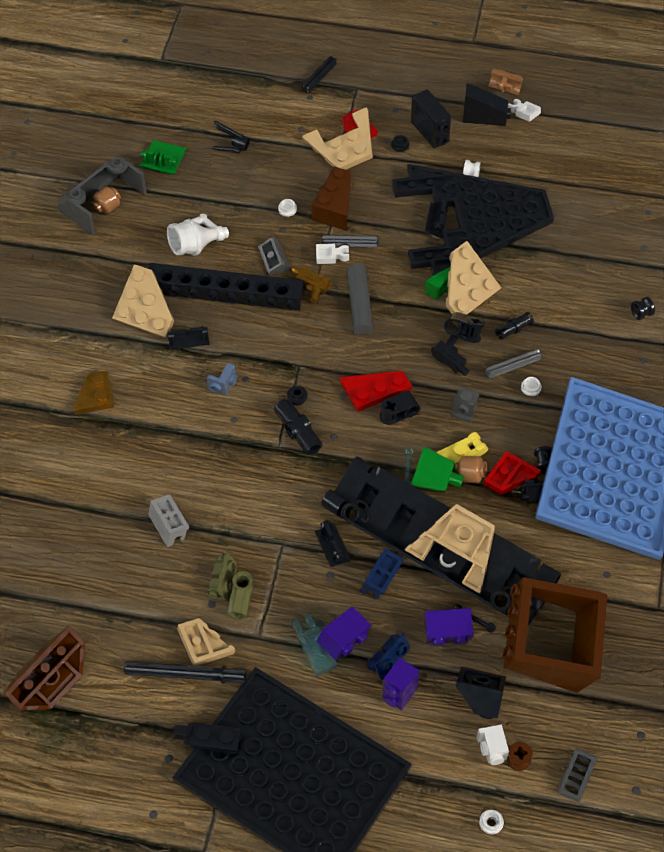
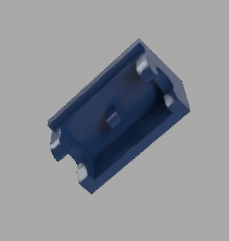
[359,548,404,599]

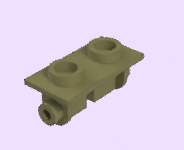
[208,552,237,602]

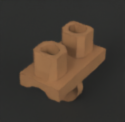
[489,68,523,95]

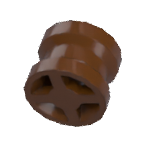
[507,742,533,771]

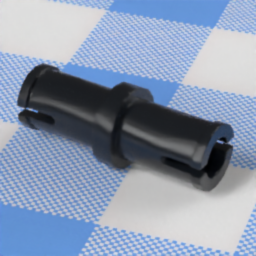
[495,312,534,340]

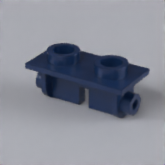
[367,633,410,680]

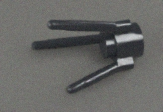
[212,120,250,154]

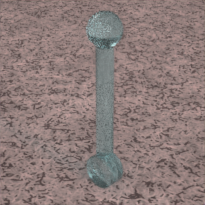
[403,448,413,485]

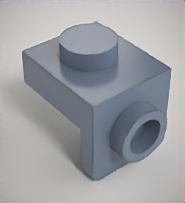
[206,363,238,395]

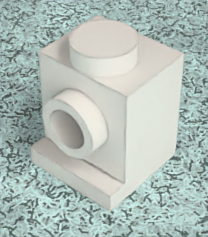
[477,724,509,765]

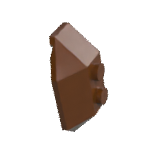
[3,626,85,710]

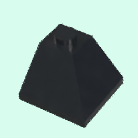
[456,666,506,719]

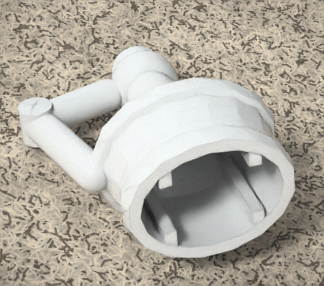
[167,214,229,256]

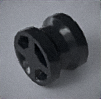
[631,297,655,320]

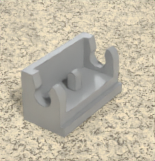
[148,494,189,547]

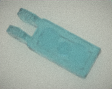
[292,614,337,676]

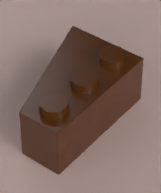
[312,166,351,231]

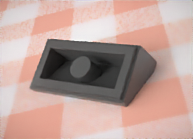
[258,236,291,276]

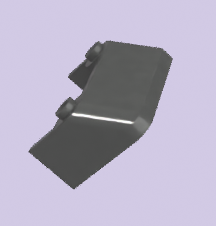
[57,157,147,235]

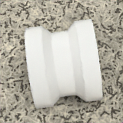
[463,160,481,177]

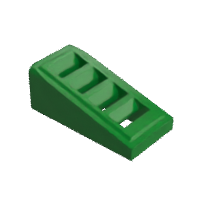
[425,267,450,300]

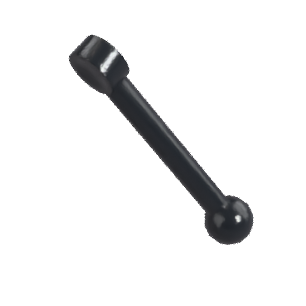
[454,604,496,633]

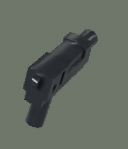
[431,335,470,376]

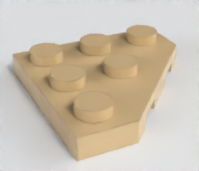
[446,241,501,315]
[112,264,174,339]

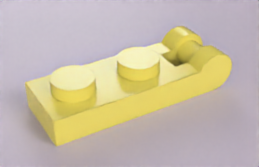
[436,432,488,468]

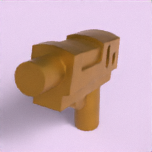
[291,266,332,303]

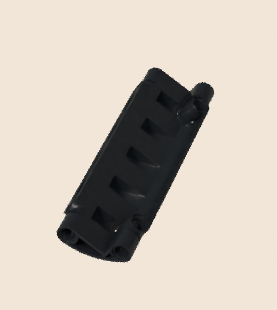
[321,456,561,625]

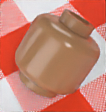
[92,186,121,214]
[455,456,487,483]

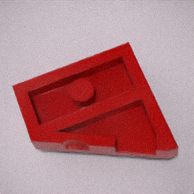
[484,451,541,495]

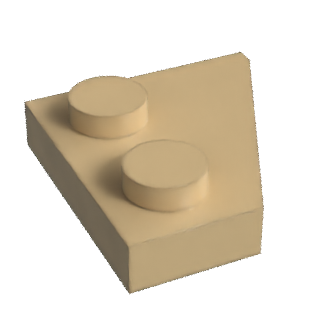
[177,618,235,666]

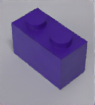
[316,606,371,660]
[424,608,474,646]
[382,658,419,710]

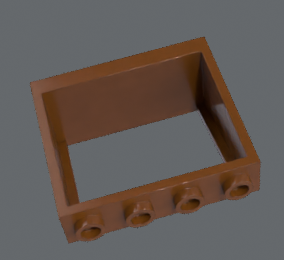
[502,577,607,693]

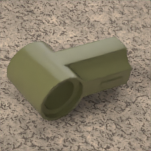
[227,571,253,620]

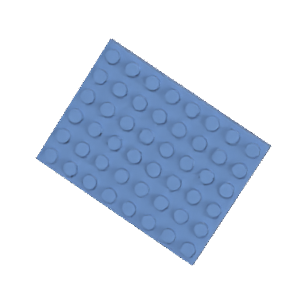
[535,377,664,560]

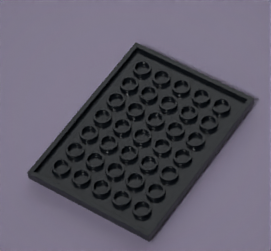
[172,667,412,852]

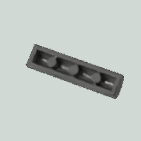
[347,263,373,335]

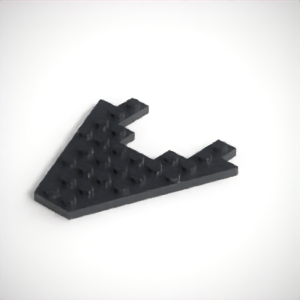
[392,164,554,276]

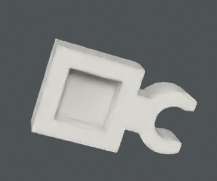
[508,99,541,122]
[316,244,349,264]

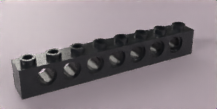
[148,263,304,311]

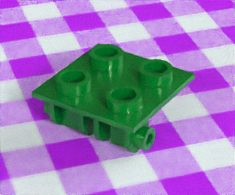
[140,140,187,175]

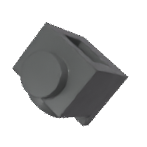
[451,387,479,423]

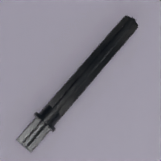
[124,661,247,684]

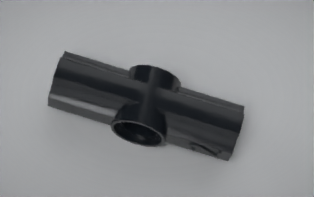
[274,399,322,455]

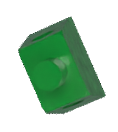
[411,447,464,493]

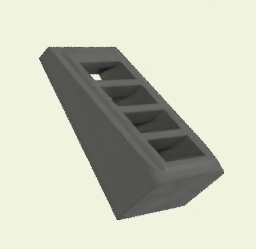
[557,747,598,802]

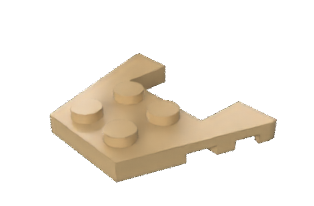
[302,107,373,170]
[405,504,495,594]

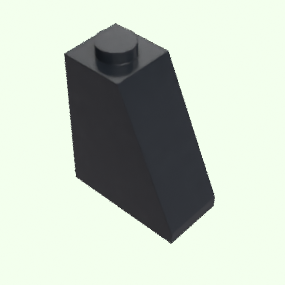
[463,84,511,126]

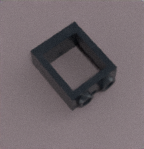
[411,89,451,149]

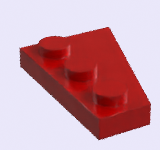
[339,371,412,412]

